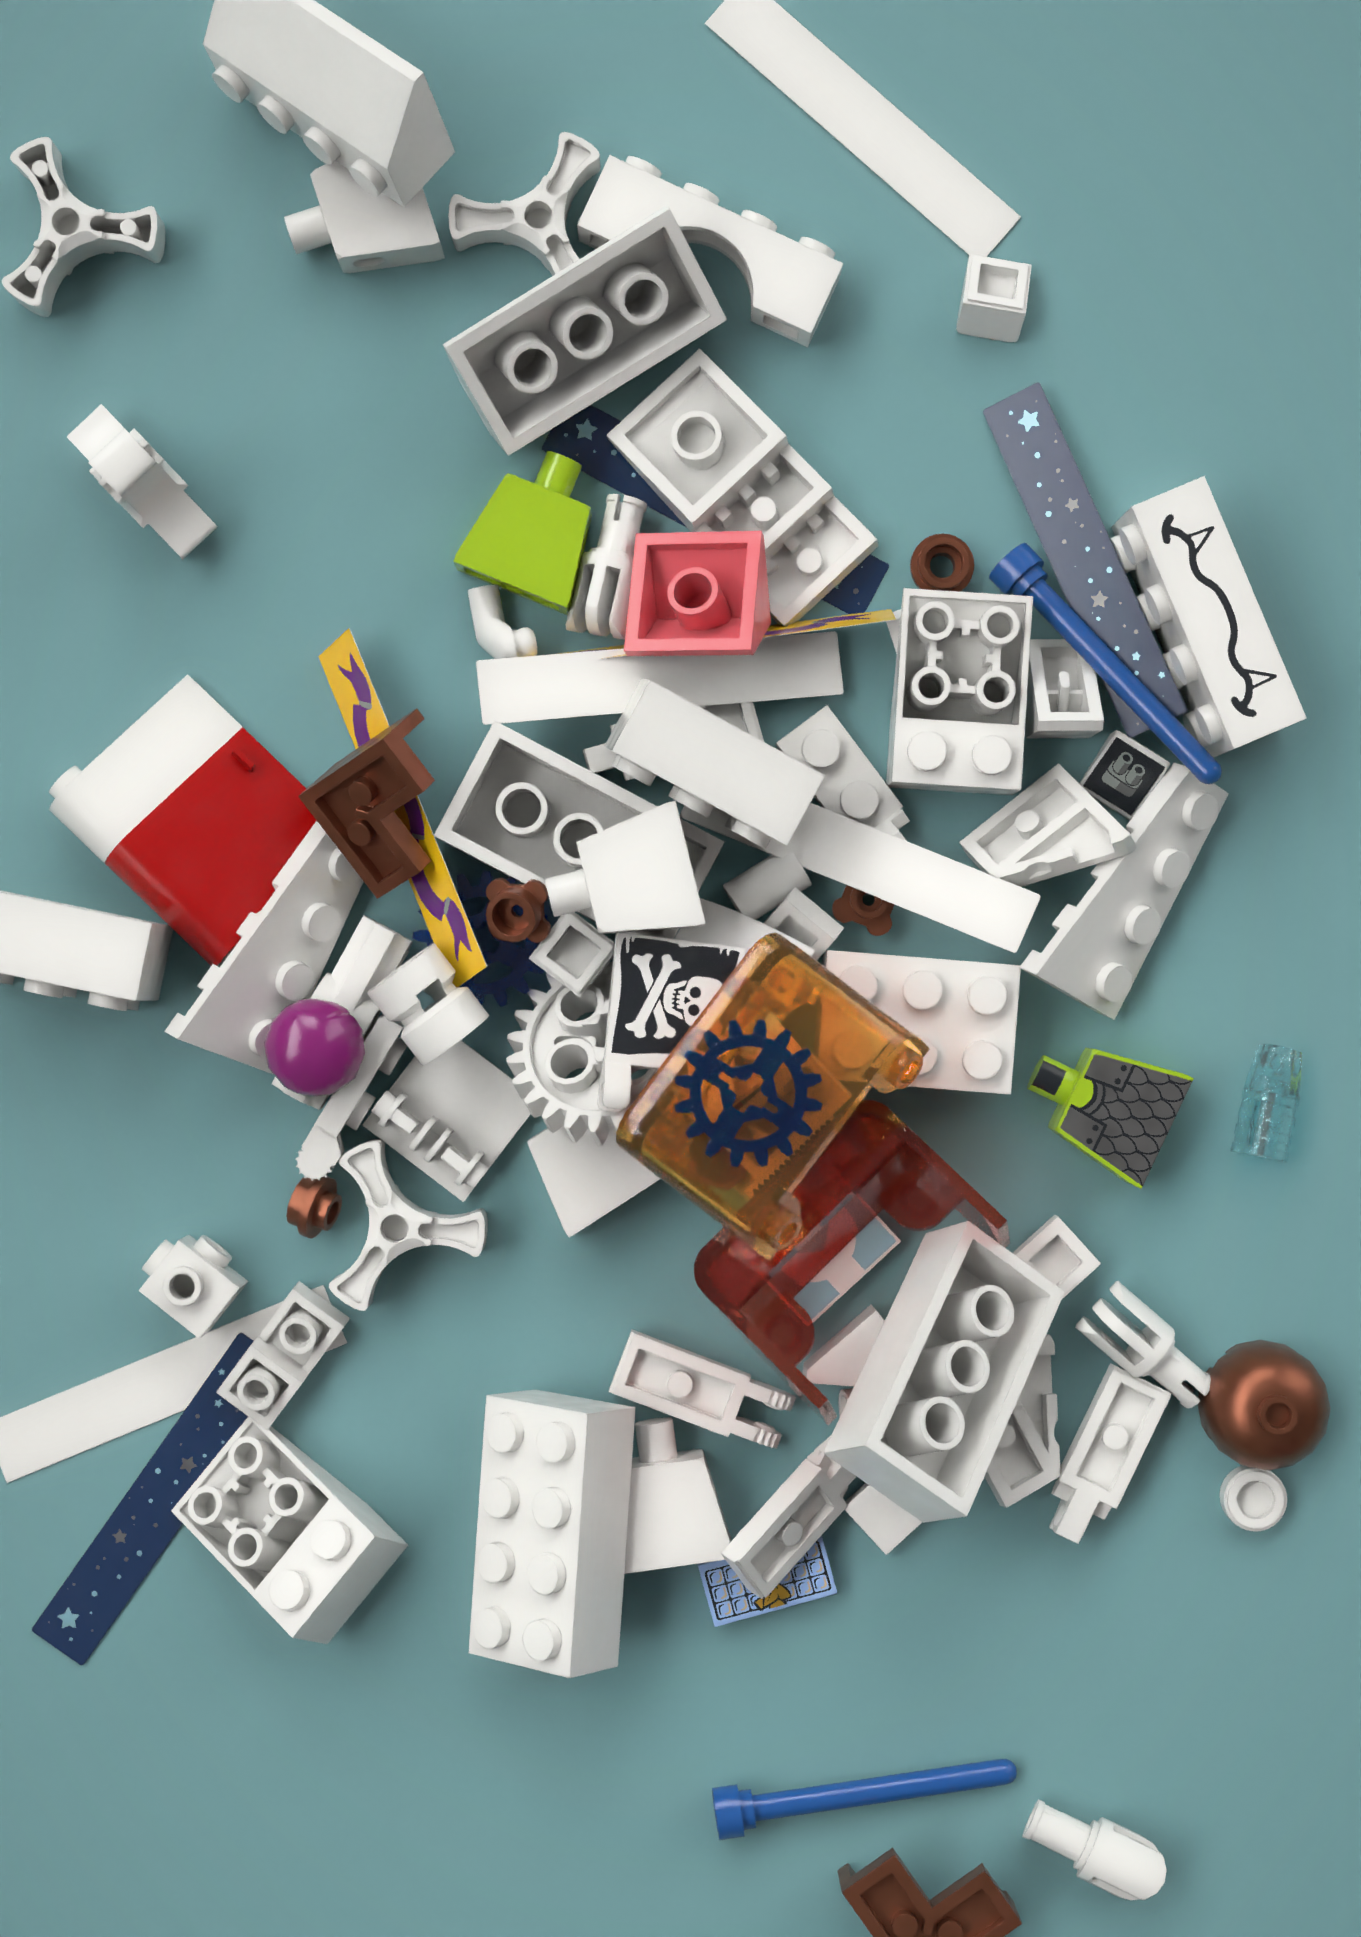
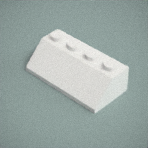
[203,0,455,207]
[443,206,727,456]

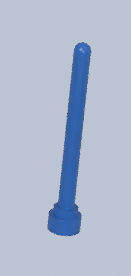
[989,543,1222,784]
[712,1759,1017,1840]

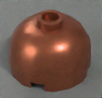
[1198,1340,1330,1470]

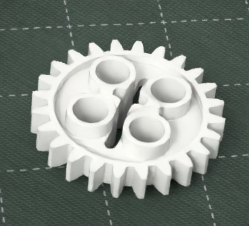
[506,962,706,1146]

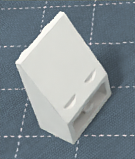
[886,588,1033,795]
[171,1416,408,1644]

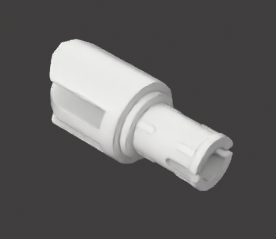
[566,494,647,640]
[1075,1281,1211,1409]
[1022,1799,1167,1900]

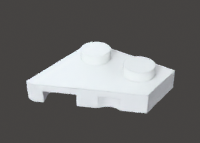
[959,763,1137,887]
[984,1334,1061,1508]

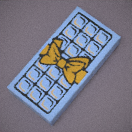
[698,1535,837,1627]

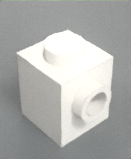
[139,1235,249,1339]

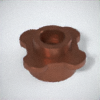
[486,878,551,943]
[832,885,895,936]

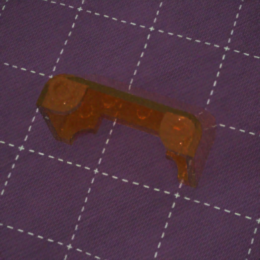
[616,932,930,1261]

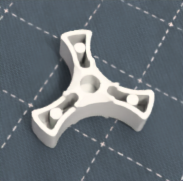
[448,132,600,276]
[2,137,165,317]
[67,404,218,559]
[329,1139,488,1311]

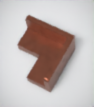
[298,708,435,899]
[837,1847,1022,1937]

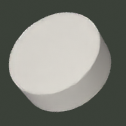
[1220,1465,1287,1531]

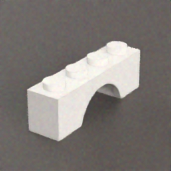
[577,155,843,347]

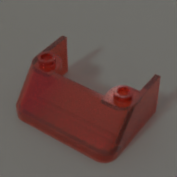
[694,1100,1010,1425]

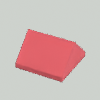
[624,531,771,656]

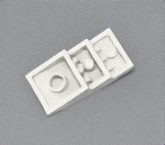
[607,348,878,627]

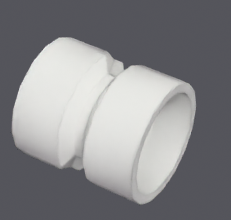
[367,943,489,1066]

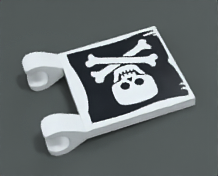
[597,932,747,1125]

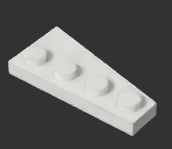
[1019,763,1229,1020]
[164,821,364,1074]

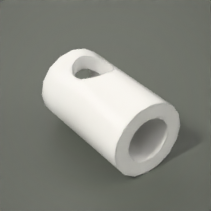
[722,852,812,920]

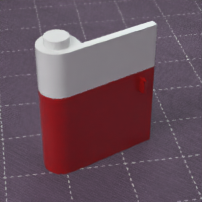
[49,674,317,967]

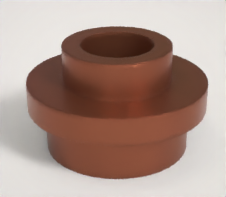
[910,533,974,592]
[286,1176,342,1239]

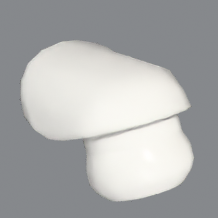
[468,585,537,659]

